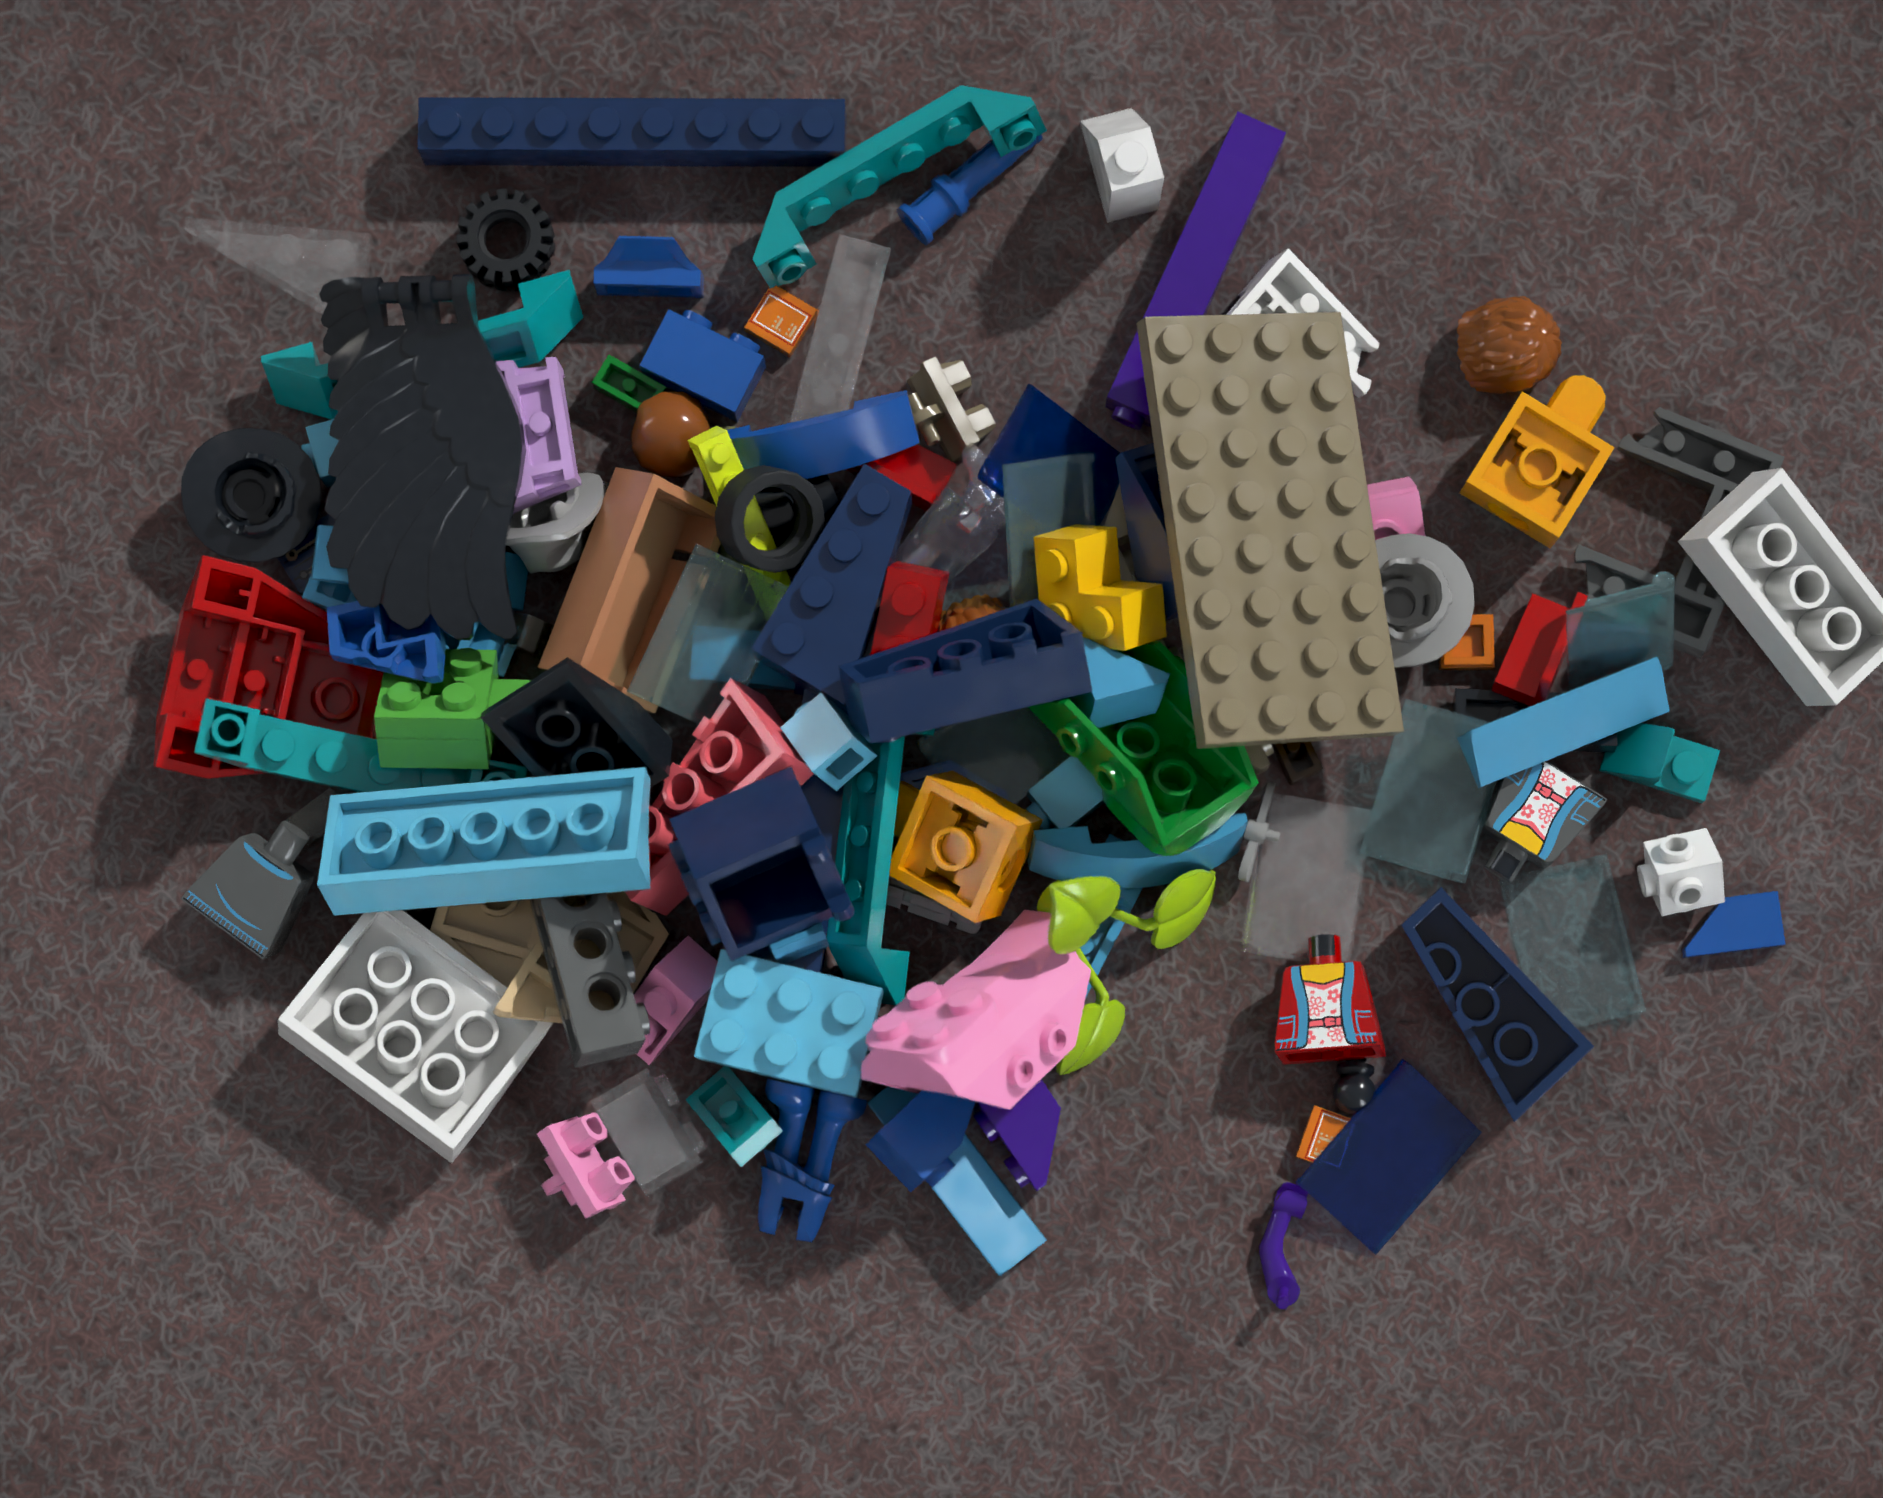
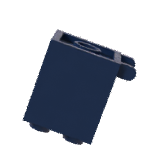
[668,766,854,961]

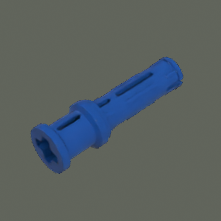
[897,135,1043,246]

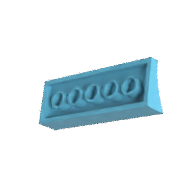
[317,767,651,916]

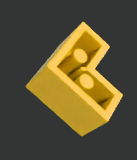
[1033,524,1167,651]

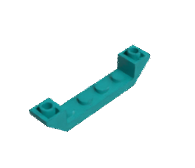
[753,85,1047,289]
[260,270,584,420]
[194,698,527,793]
[827,729,935,1005]

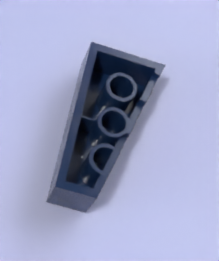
[751,464,912,713]
[838,598,1093,743]
[1401,887,1594,1122]

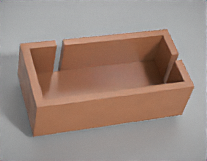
[538,467,721,714]

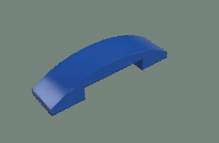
[727,390,919,479]

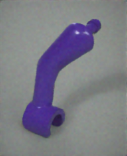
[1259,1182,1308,1309]

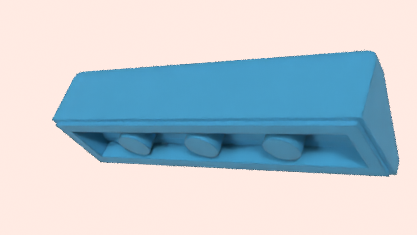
[1457,657,1669,788]
[867,1087,1047,1276]

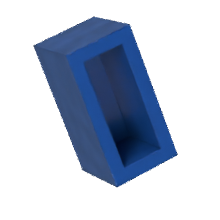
[639,309,766,423]

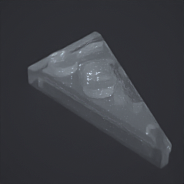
[185,217,373,315]

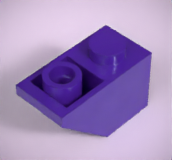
[973,1079,1061,1192]

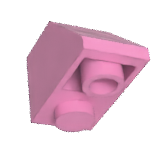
[634,936,718,1065]

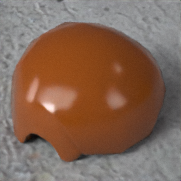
[631,392,711,477]

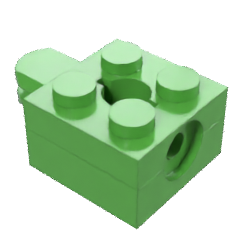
[374,648,531,769]

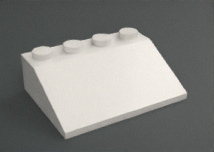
[278,910,553,1163]

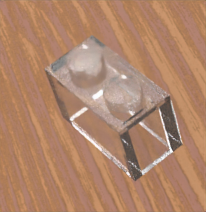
[590,1068,708,1197]

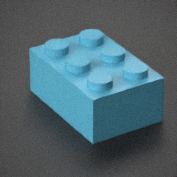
[694,949,884,1098]

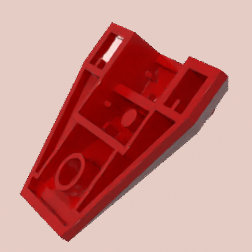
[154,555,384,779]

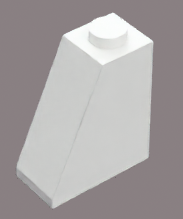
[1080,108,1164,223]

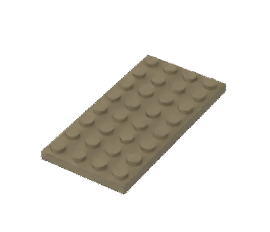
[1137,312,1404,749]

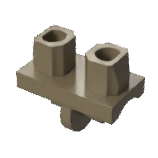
[907,357,996,463]

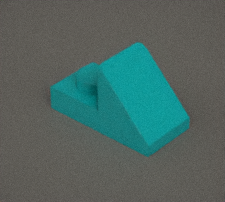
[1599,723,1720,803]
[685,1066,782,1167]

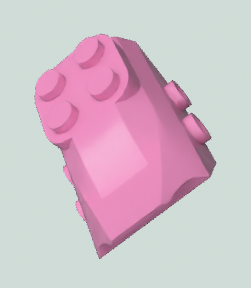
[861,910,1091,1109]

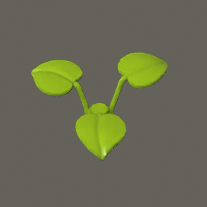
[1037,869,1216,1076]

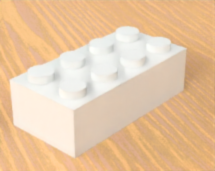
[1678,468,1883,706]

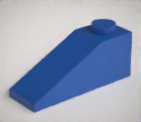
[866,1090,975,1192]

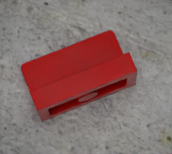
[845,444,957,514]
[1492,592,1588,706]

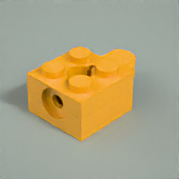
[1459,375,1615,549]
[889,770,1043,923]

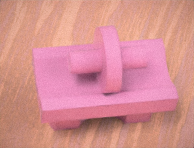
[537,1112,635,1218]

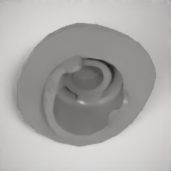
[506,472,606,574]
[1375,533,1475,668]

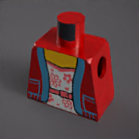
[1275,934,1386,1065]

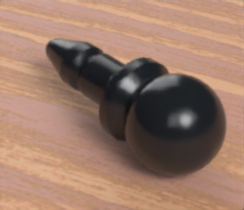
[1332,1058,1376,1115]

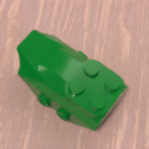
[1028,641,1259,856]

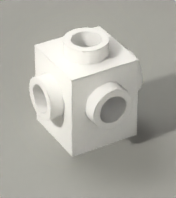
[1637,828,1725,916]

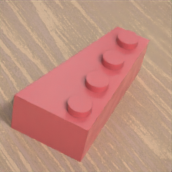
[624,678,814,916]

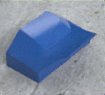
[593,236,704,298]

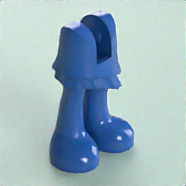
[758,1079,868,1242]

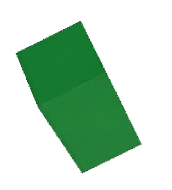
[592,355,668,413]

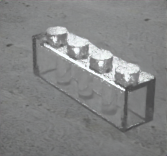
[787,234,891,423]

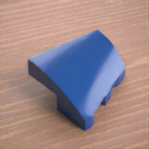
[327,601,445,683]

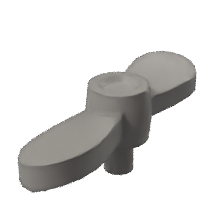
[1238,781,1281,882]

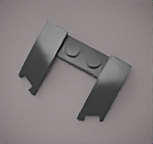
[1574,407,1785,659]

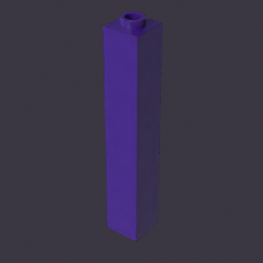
[1105,111,1286,430]

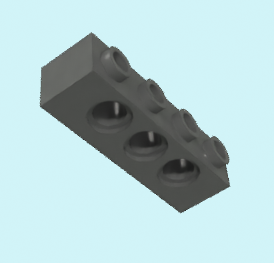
[529,893,650,1068]

